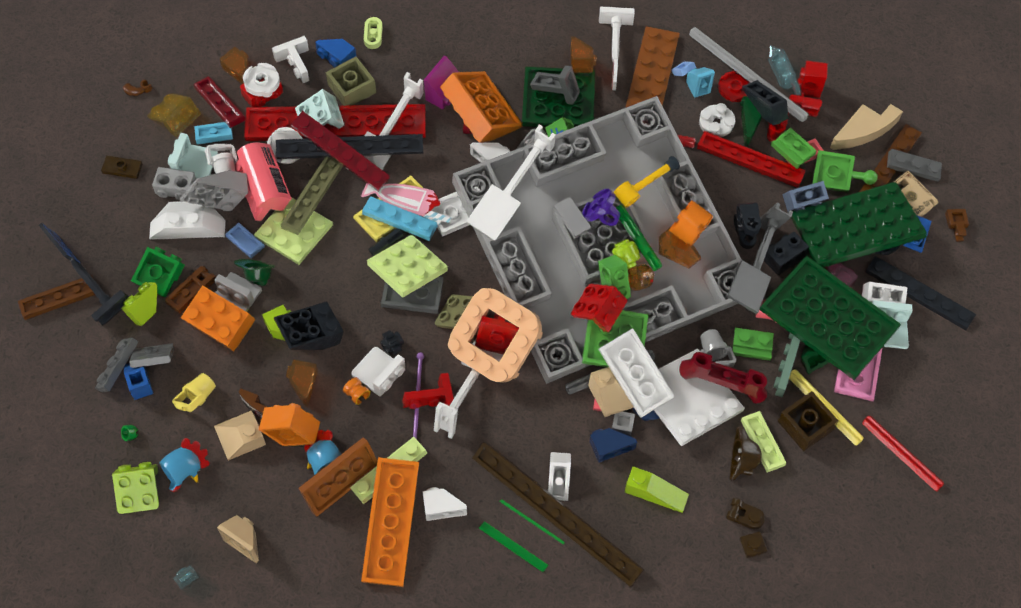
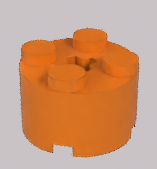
[669,200,713,246]

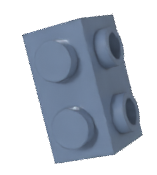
[782,181,829,212]

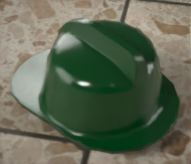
[234,259,275,286]

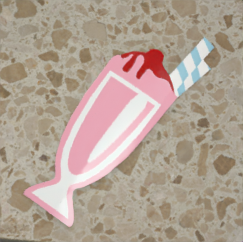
[361,183,451,225]

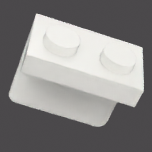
[352,347,405,397]

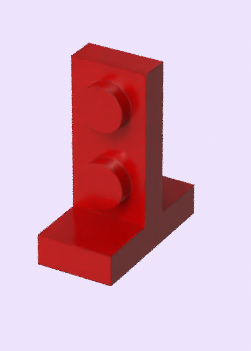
[402,373,454,409]

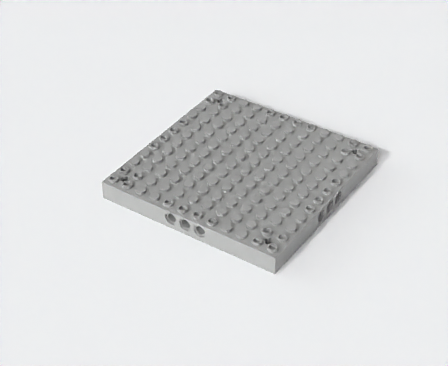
[452,96,742,384]

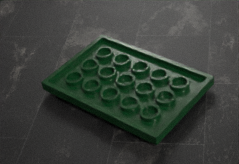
[791,182,927,268]
[759,256,901,381]

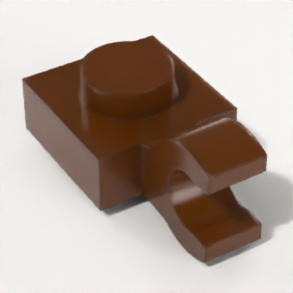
[945,209,969,242]

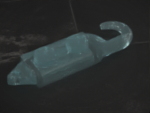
[768,45,801,96]

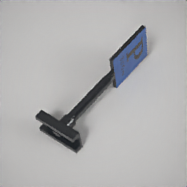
[39,223,129,326]

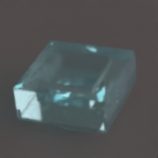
[173,565,198,590]

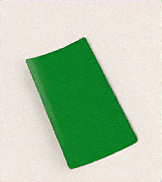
[479,499,565,572]

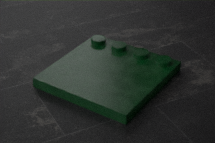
[522,67,595,127]

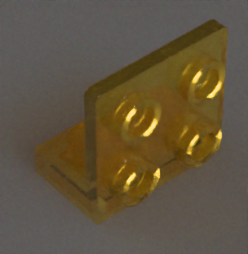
[147,93,201,137]

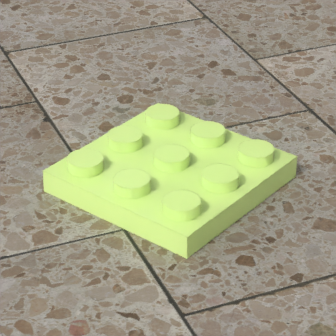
[254,197,333,265]
[367,235,448,298]

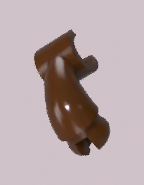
[123,80,152,96]

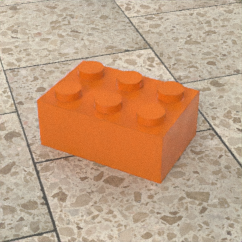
[181,285,256,351]

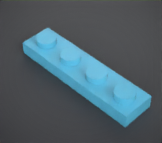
[362,196,438,241]

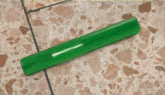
[616,205,662,271]

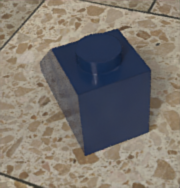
[589,428,637,462]

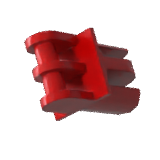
[789,93,822,117]

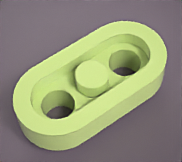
[364,17,383,49]

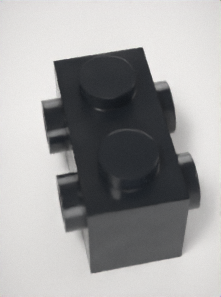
[764,232,809,275]

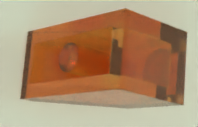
[570,36,597,73]
[219,47,249,84]
[659,227,701,269]
[286,360,318,406]

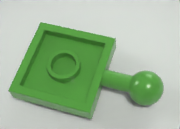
[812,150,878,193]

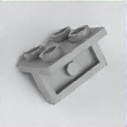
[215,272,262,312]

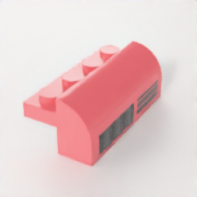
[235,142,292,221]

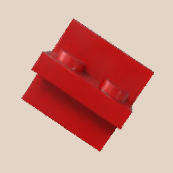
[475,313,519,355]

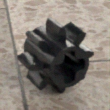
[380,330,404,355]

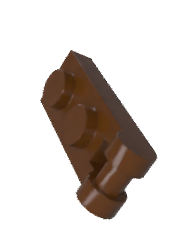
[165,266,217,314]

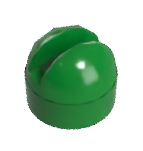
[121,425,138,441]

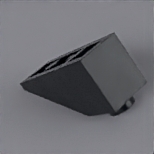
[742,80,789,125]

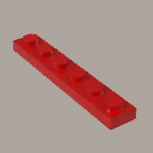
[697,131,806,188]

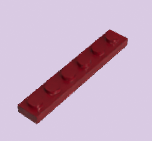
[291,111,390,192]

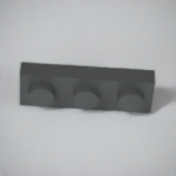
[887,149,942,181]
[95,338,138,392]

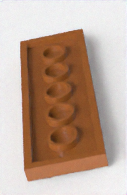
[625,26,680,108]

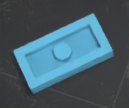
[194,122,233,144]

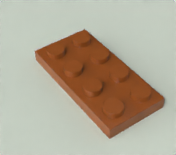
[298,437,378,517]

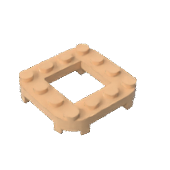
[448,288,543,383]

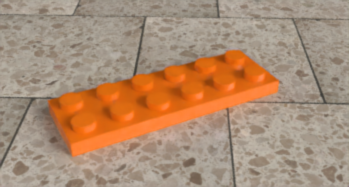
[361,457,419,587]

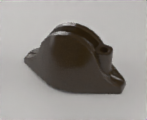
[730,427,762,480]

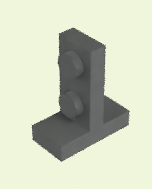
[530,65,580,105]

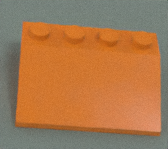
[440,71,523,143]

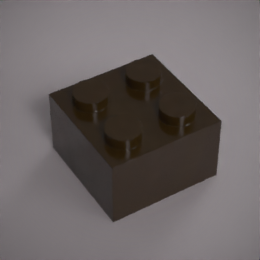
[778,391,838,452]

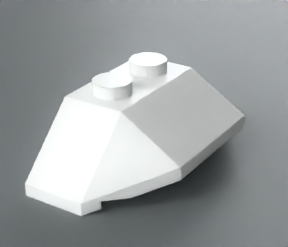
[149,202,226,239]

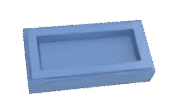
[225,223,265,259]

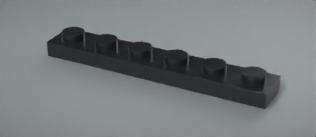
[865,256,976,331]

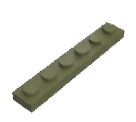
[281,157,343,235]

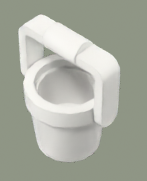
[205,144,238,173]

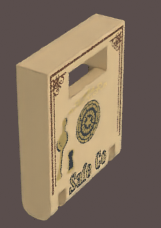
[894,171,938,217]

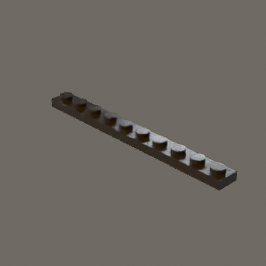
[472,442,644,587]

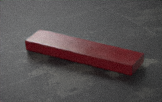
[194,76,246,128]

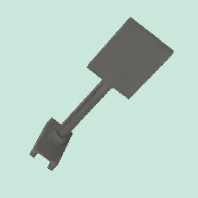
[727,202,793,314]

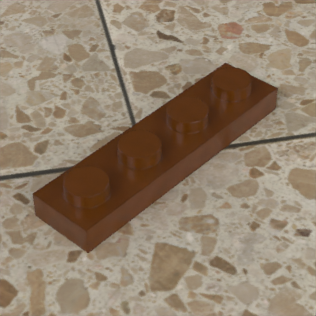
[18,275,95,320]

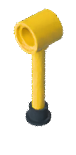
[614,156,680,208]

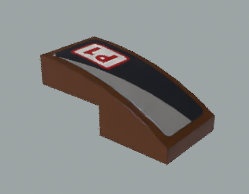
[238,388,267,418]

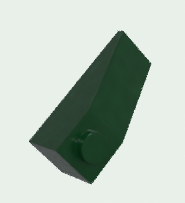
[740,96,762,147]

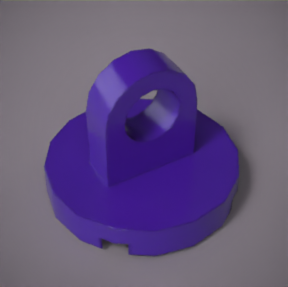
[582,188,620,226]

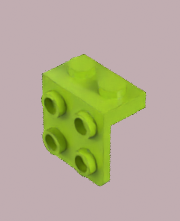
[112,462,159,514]

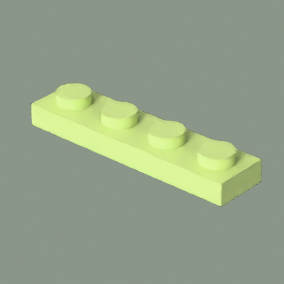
[350,437,427,504]

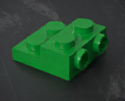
[131,247,185,298]

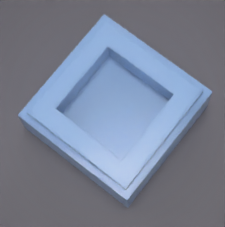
[671,62,696,76]

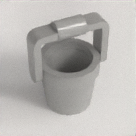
[700,329,736,367]

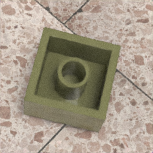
[326,57,376,106]

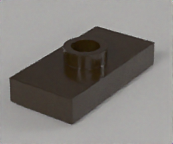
[101,155,143,179]

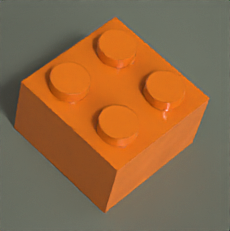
[259,403,320,446]

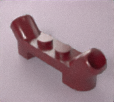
[679,352,768,404]

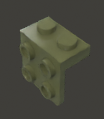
[435,294,491,342]

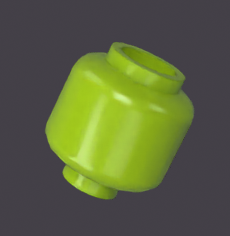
[612,239,640,269]

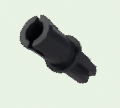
[368,229,404,256]

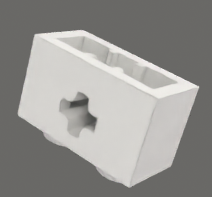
[862,282,907,304]

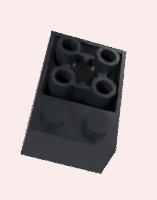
[274,301,344,350]

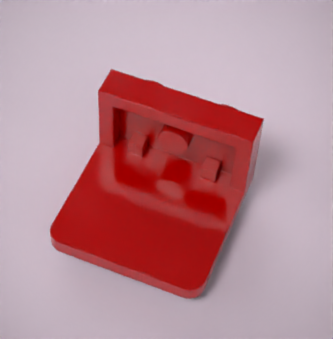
[571,284,628,332]

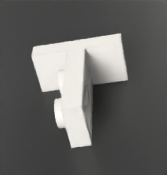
[272,36,309,83]

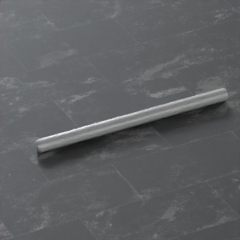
[689,27,808,122]

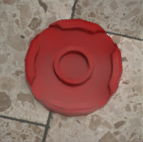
[718,71,750,102]

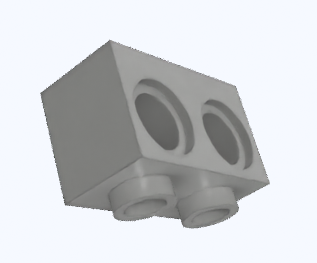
[152,167,196,200]

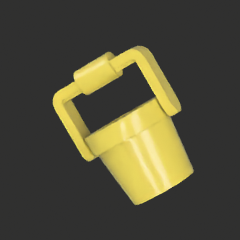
[172,373,216,412]

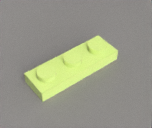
[741,411,786,473]

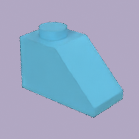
[686,67,715,98]

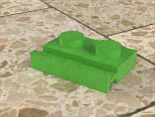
[771,128,817,169]
[732,328,774,361]

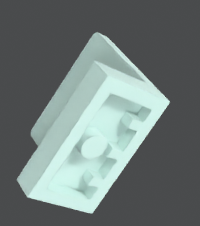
[295,89,344,129]
[872,300,913,349]

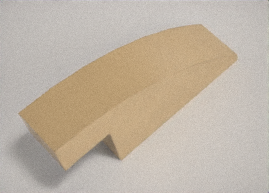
[830,104,903,150]

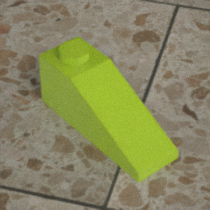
[625,467,689,513]

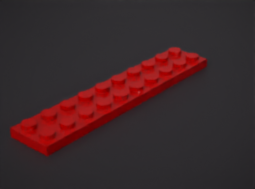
[244,104,426,141]

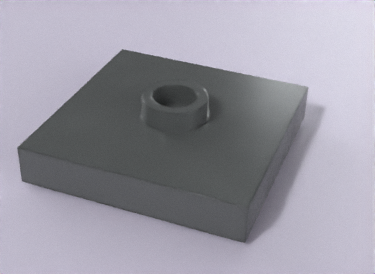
[129,343,174,368]

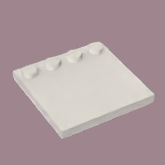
[654,349,745,446]

